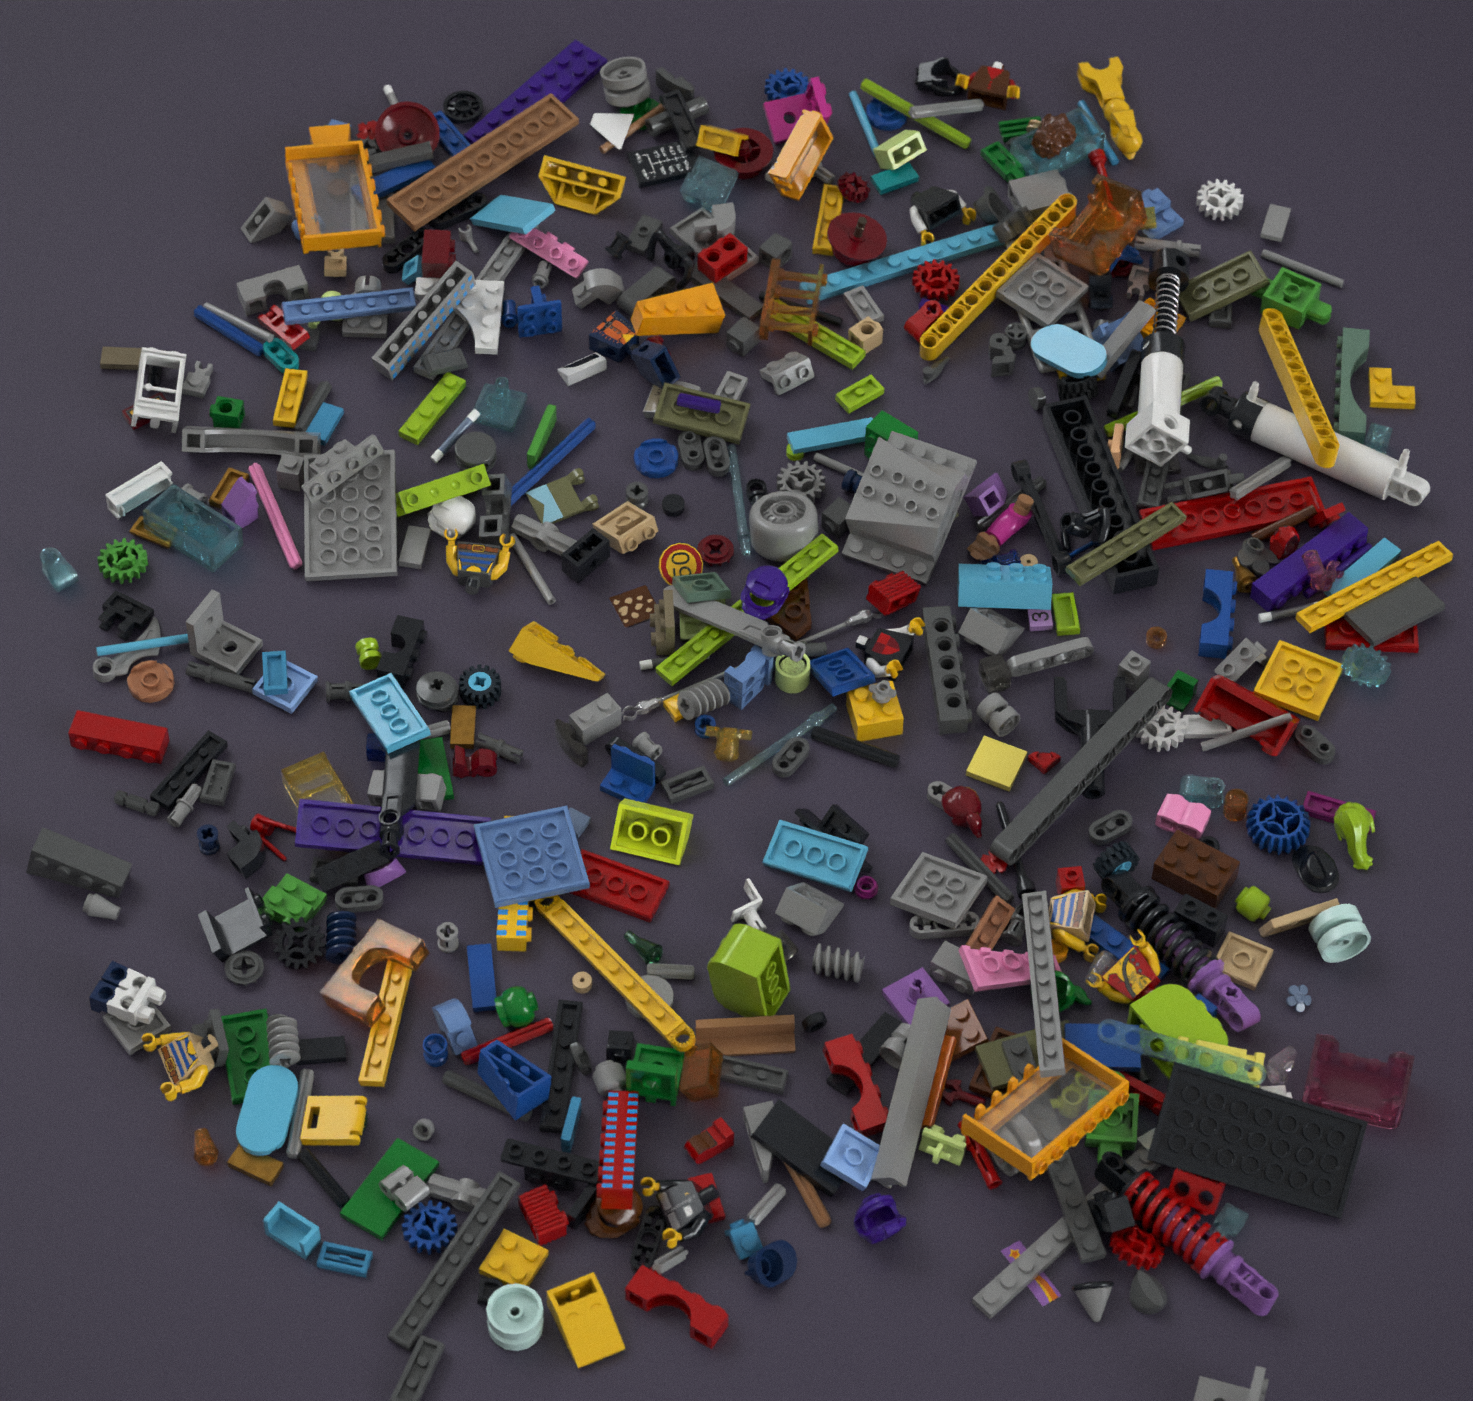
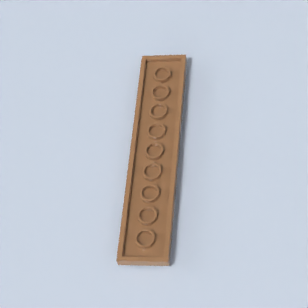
[387,93,579,231]

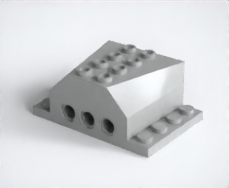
[842,431,977,586]

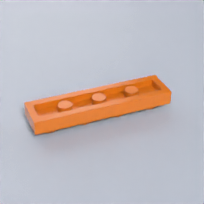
[921,1035,957,1129]

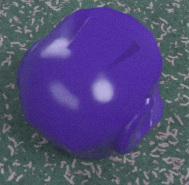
[741,565,790,620]
[853,1193,907,1244]

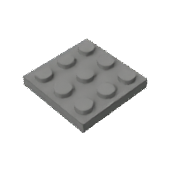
[996,253,1089,327]
[890,852,987,929]

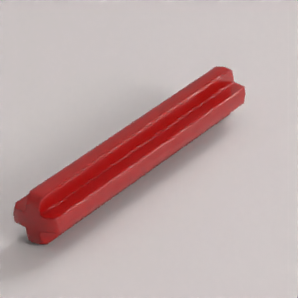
[461,1017,553,1065]

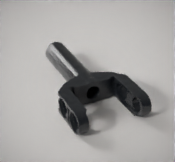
[1054,677,1126,799]

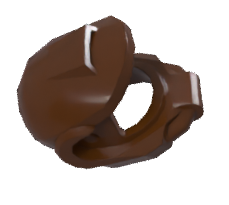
[584,1189,643,1238]

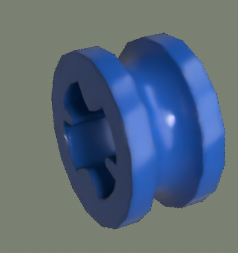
[695,715,716,739]

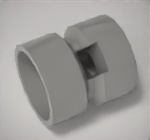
[976,693,1021,737]
[879,1023,911,1070]

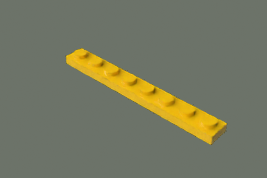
[1295,540,1453,633]

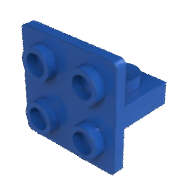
[517,286,562,338]

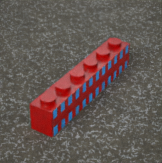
[597,1091,639,1210]

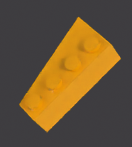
[630,283,725,336]

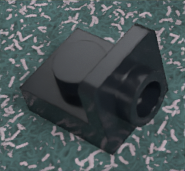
[606,1030,634,1063]

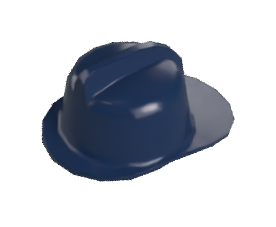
[744,1240,797,1288]

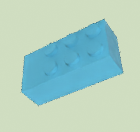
[957,562,1052,610]

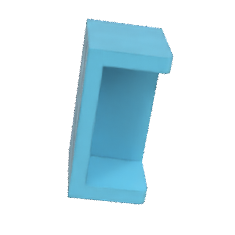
[263,1202,321,1260]

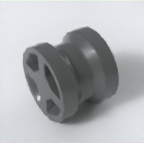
[1005,322,1027,351]
[626,482,648,509]

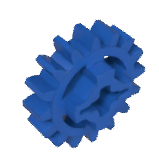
[765,68,809,101]
[402,1200,458,1255]

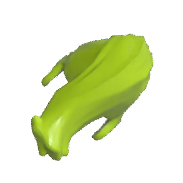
[1334,802,1375,870]

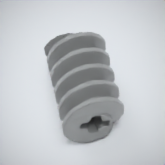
[677,678,730,720]
[812,943,865,983]
[266,1014,301,1068]

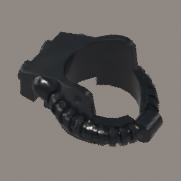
[915,57,964,97]

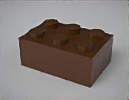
[1151,829,1240,909]

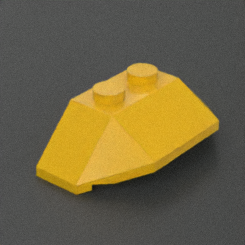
[538,155,626,215]

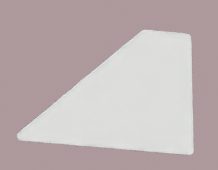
[590,113,634,149]

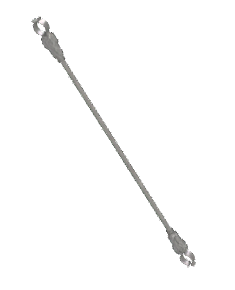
[621,605,884,721]

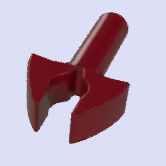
[941,1079,986,1107]

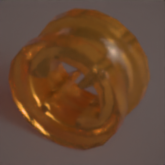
[1146,627,1167,649]

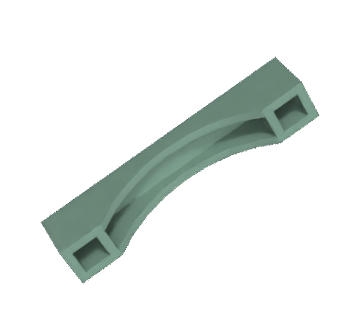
[1333,328,1370,444]

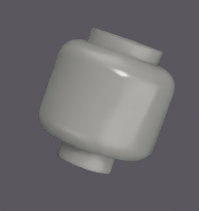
[592,1060,626,1097]

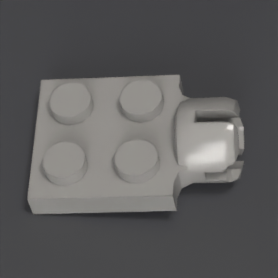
[342,275,388,338]

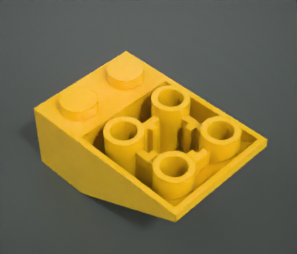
[546,1272,625,1369]

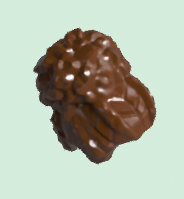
[1031,113,1077,159]

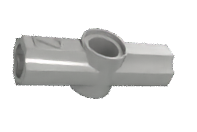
[511,514,577,556]
[428,1173,486,1212]

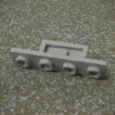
[301,434,384,504]

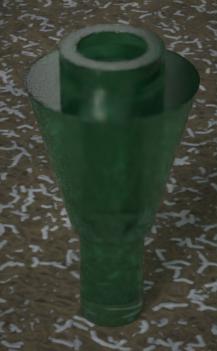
[624,930,663,965]

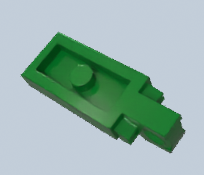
[980,141,1026,183]

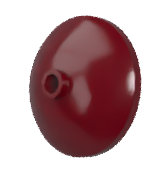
[375,101,440,152]

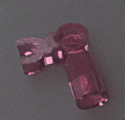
[1301,550,1344,592]

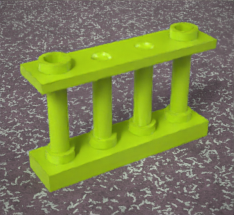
[396,464,491,517]

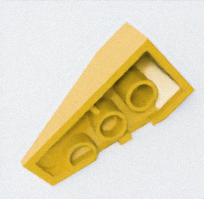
[509,621,606,682]

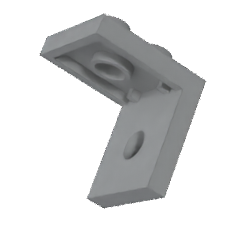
[186,589,263,675]
[1194,1366,1269,1401]

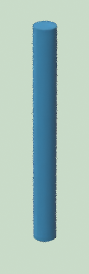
[1077,100,1119,166]

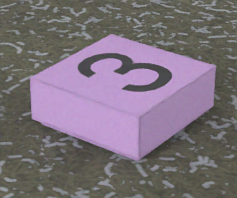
[1027,609,1053,631]

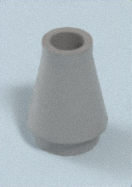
[83,893,121,921]

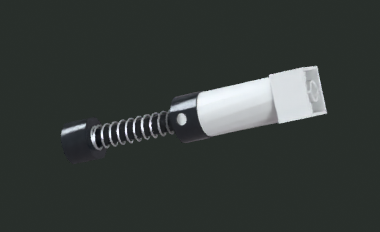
[1125,248,1192,467]

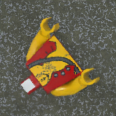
[1086,930,1161,1004]

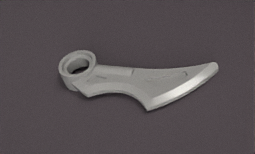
[93,617,161,683]

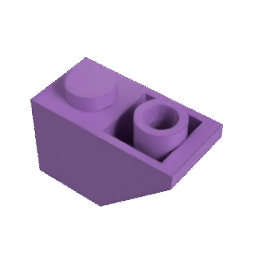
[963,473,1008,516]
[221,477,259,532]

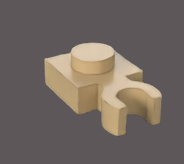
[324,249,347,277]

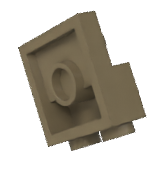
[650,590,675,655]

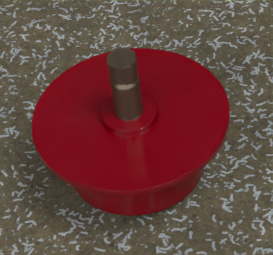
[827,212,887,267]

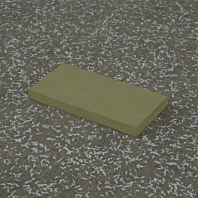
[1179,250,1270,322]
[653,382,751,445]
[975,1020,1069,1091]

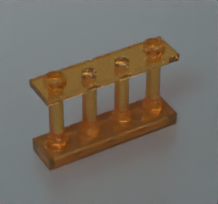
[759,258,828,346]

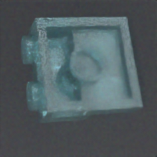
[679,156,739,212]

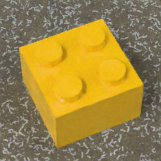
[846,681,904,742]

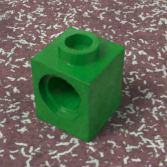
[209,396,245,429]

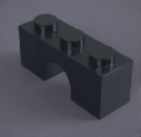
[376,615,428,689]

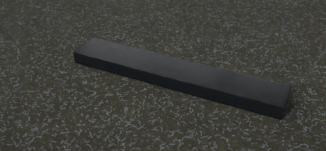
[539,1000,583,1134]

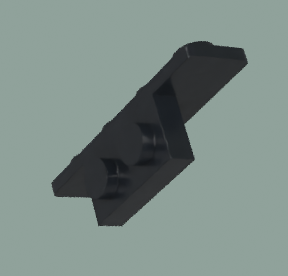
[794,804,873,872]
[500,1138,603,1192]

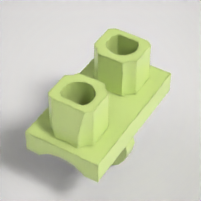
[918,1125,967,1166]

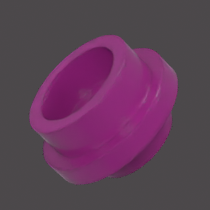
[854,876,878,899]

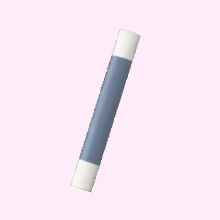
[430,409,480,463]

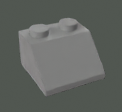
[958,607,1025,656]
[775,882,844,936]

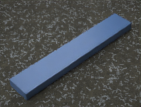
[281,287,416,325]

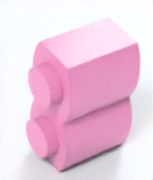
[1155,794,1211,840]

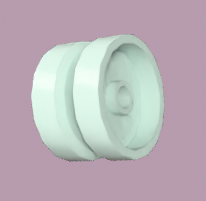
[1308,904,1371,963]
[486,1283,544,1351]

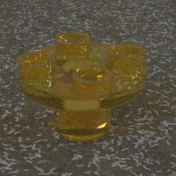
[705,726,753,762]

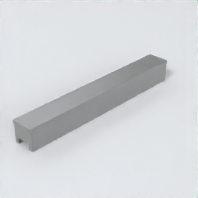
[871,997,951,1188]

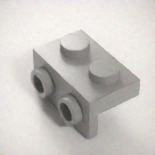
[759,352,814,395]

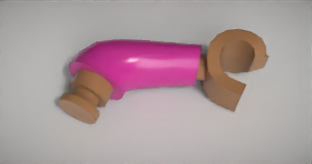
[967,494,1034,564]

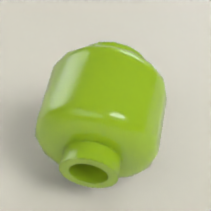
[1234,886,1272,922]

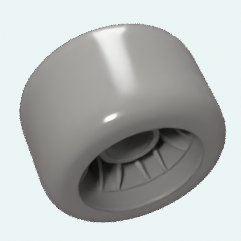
[749,491,819,562]

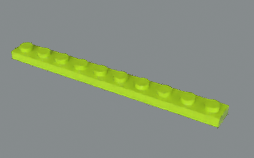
[656,533,838,686]

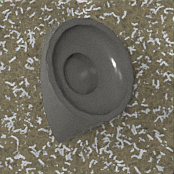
[1129,1270,1167,1315]

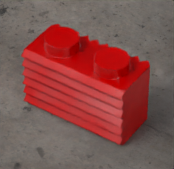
[866,570,921,616]
[518,1184,569,1246]

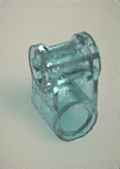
[40,548,79,592]
[1179,775,1225,808]

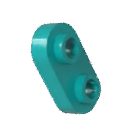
[263,338,299,373]

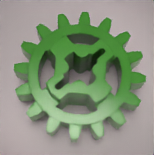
[97,538,148,584]

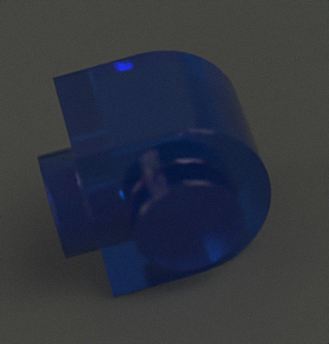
[366,733,386,762]

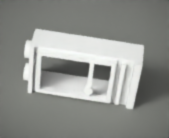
[131,347,187,433]

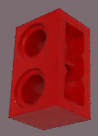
[697,233,748,284]
[1168,1168,1226,1215]

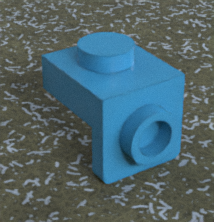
[724,1219,763,1260]

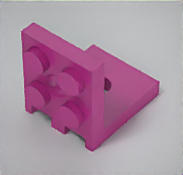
[763,77,832,145]

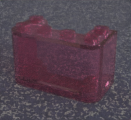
[1302,1034,1415,1129]

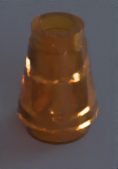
[194,1128,219,1166]

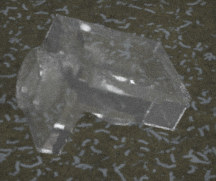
[1265,1045,1297,1086]

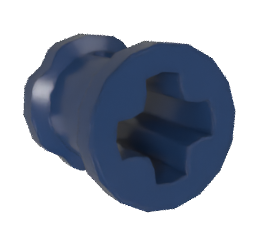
[197,824,220,855]

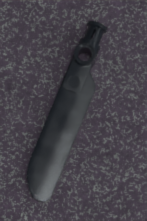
[378,711,422,859]

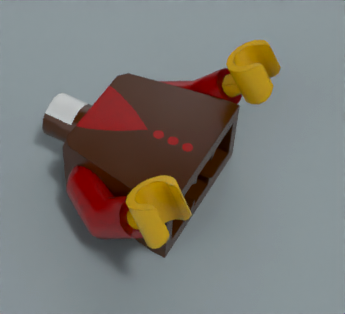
[955,62,1020,111]

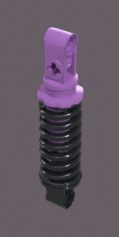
[1101,870,1261,1032]

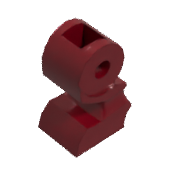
[452,745,497,779]

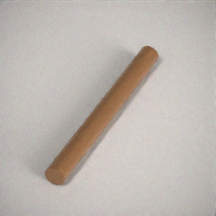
[599,103,664,154]

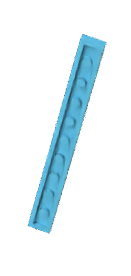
[799,223,1005,304]

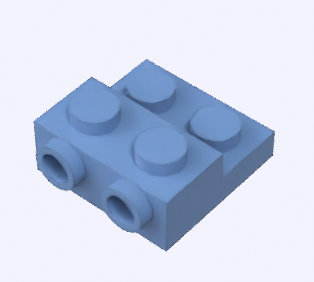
[1122,188,1184,239]

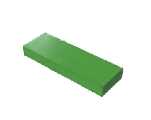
[527,404,557,469]

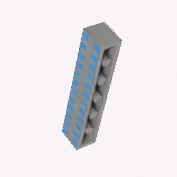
[372,261,476,381]

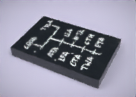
[627,141,701,188]

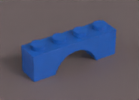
[1198,569,1237,659]

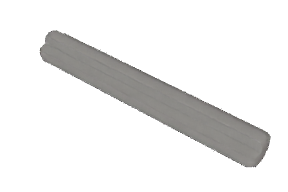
[909,99,984,119]
[1229,456,1291,500]
[286,1069,314,1159]

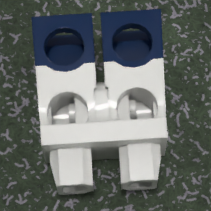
[89,961,166,1026]

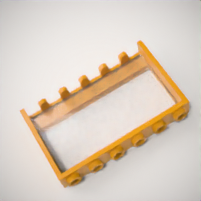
[285,140,385,254]
[961,1038,1129,1181]

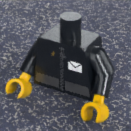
[640,1177,720,1249]

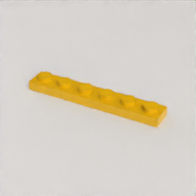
[358,955,414,1087]

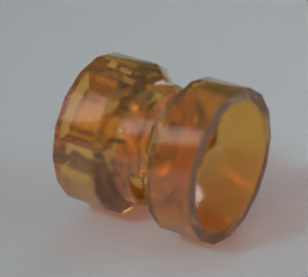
[1223,789,1249,821]

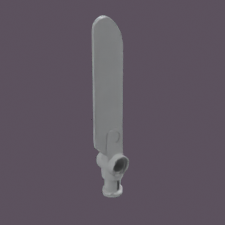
[664,585,806,662]

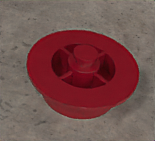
[713,128,773,179]

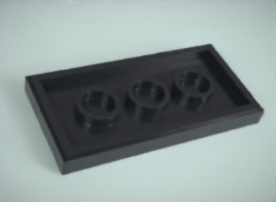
[751,1099,844,1197]

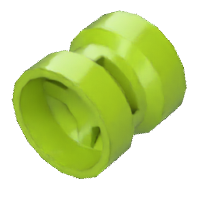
[355,637,381,670]

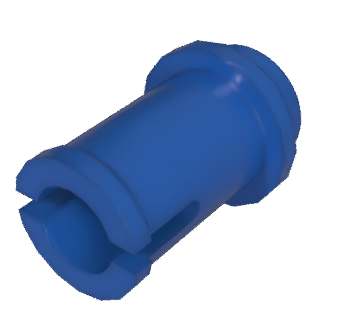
[501,299,518,328]

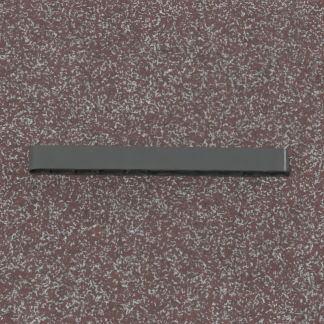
[990,677,1172,865]

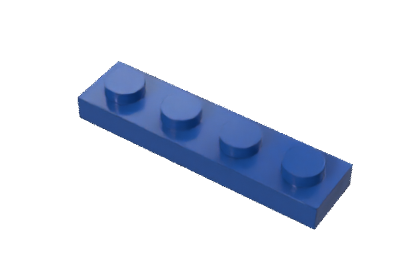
[1089,914,1169,981]

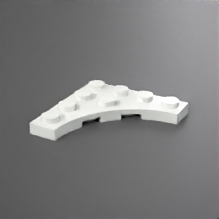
[415,277,505,354]

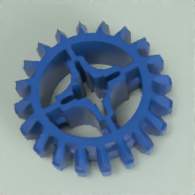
[1246,794,1311,856]

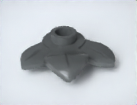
[1237,537,1279,576]

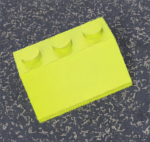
[610,798,694,865]

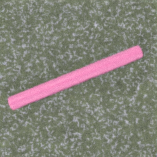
[248,463,302,570]

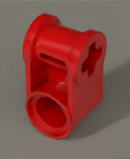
[904,300,944,343]

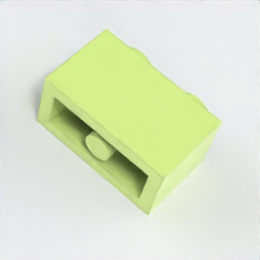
[873,130,926,170]

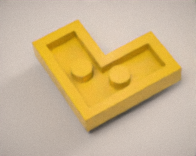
[1368,367,1415,409]

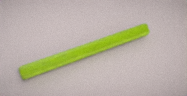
[860,78,972,149]
[1104,376,1223,437]

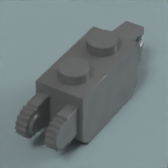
[1164,469,1245,503]

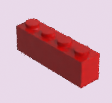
[68,710,170,764]

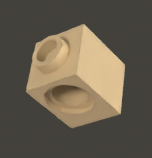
[848,316,883,354]

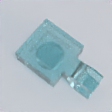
[1214,1202,1249,1242]

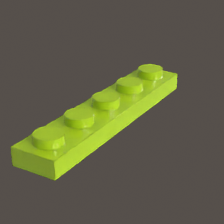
[764,299,866,370]

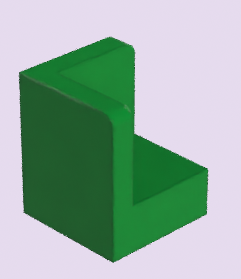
[1166,670,1198,712]

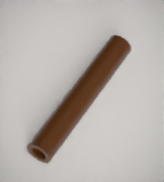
[1251,504,1317,541]

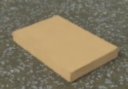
[1258,898,1340,938]

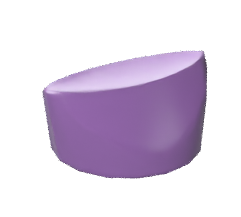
[364,857,407,887]

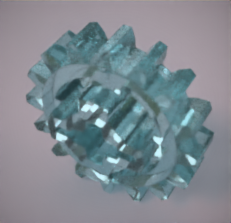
[1341,643,1392,688]

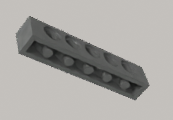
[921,606,972,735]

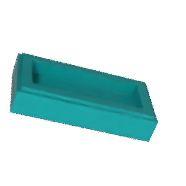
[871,162,919,195]

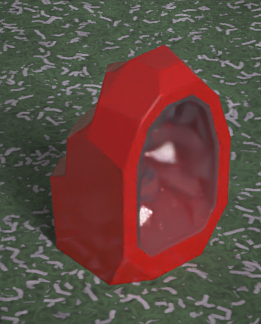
[1269,526,1300,559]

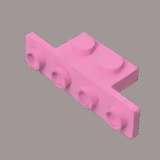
[509,228,588,279]

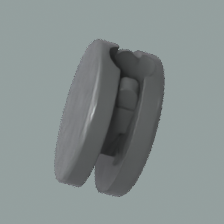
[455,432,497,472]

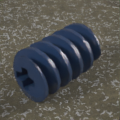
[326,911,357,965]

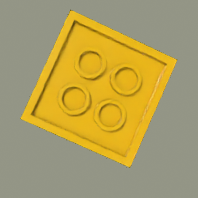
[1253,640,1344,721]

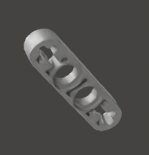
[1006,637,1094,677]

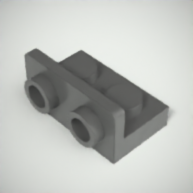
[191,1009,229,1067]

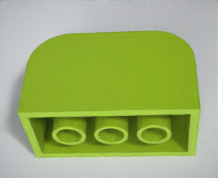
[707,924,791,1017]
[1127,984,1228,1080]

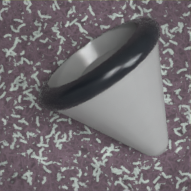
[1071,1281,1114,1322]

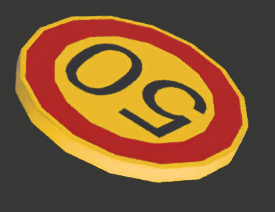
[659,543,703,585]

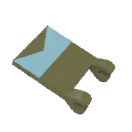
[525,468,599,524]

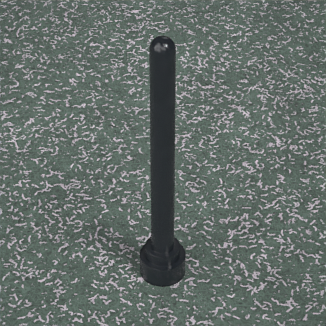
[995,802,1037,900]

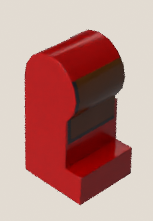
[684,1117,734,1164]

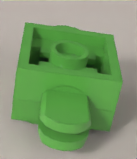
[1251,267,1332,330]
[1084,1071,1139,1164]

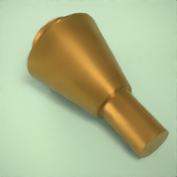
[1232,556,1258,593]

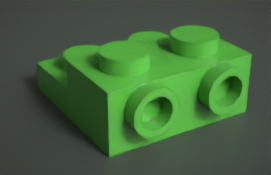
[262,873,327,933]

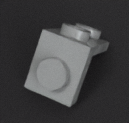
[1214,638,1269,682]

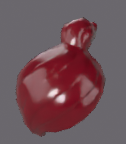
[941,785,982,838]

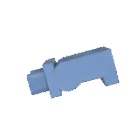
[724,645,775,710]

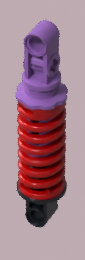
[1094,1151,1278,1316]

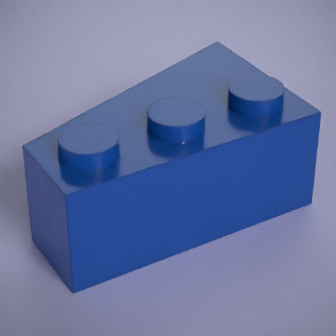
[477,1040,552,1120]

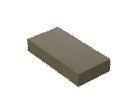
[100,347,146,370]

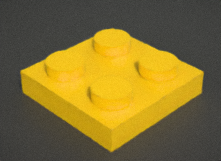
[479,1229,549,1287]

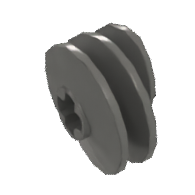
[416,671,459,712]

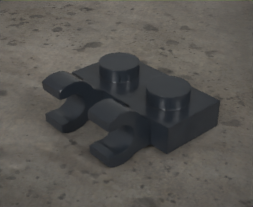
[98,590,154,641]

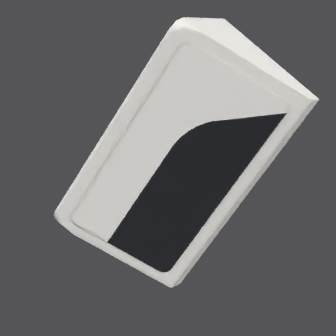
[557,353,607,386]

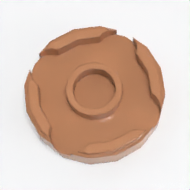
[127,660,175,703]

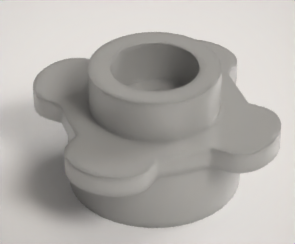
[869,680,896,703]

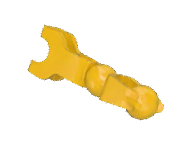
[1077,57,1143,159]

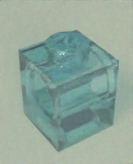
[1364,422,1393,455]

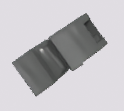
[988,333,1016,377]

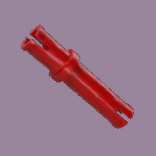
[957,1121,1002,1190]

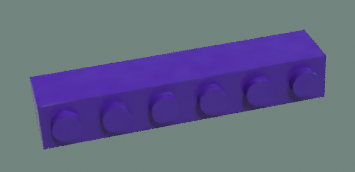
[1250,512,1368,612]

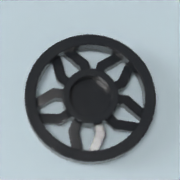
[443,91,483,124]

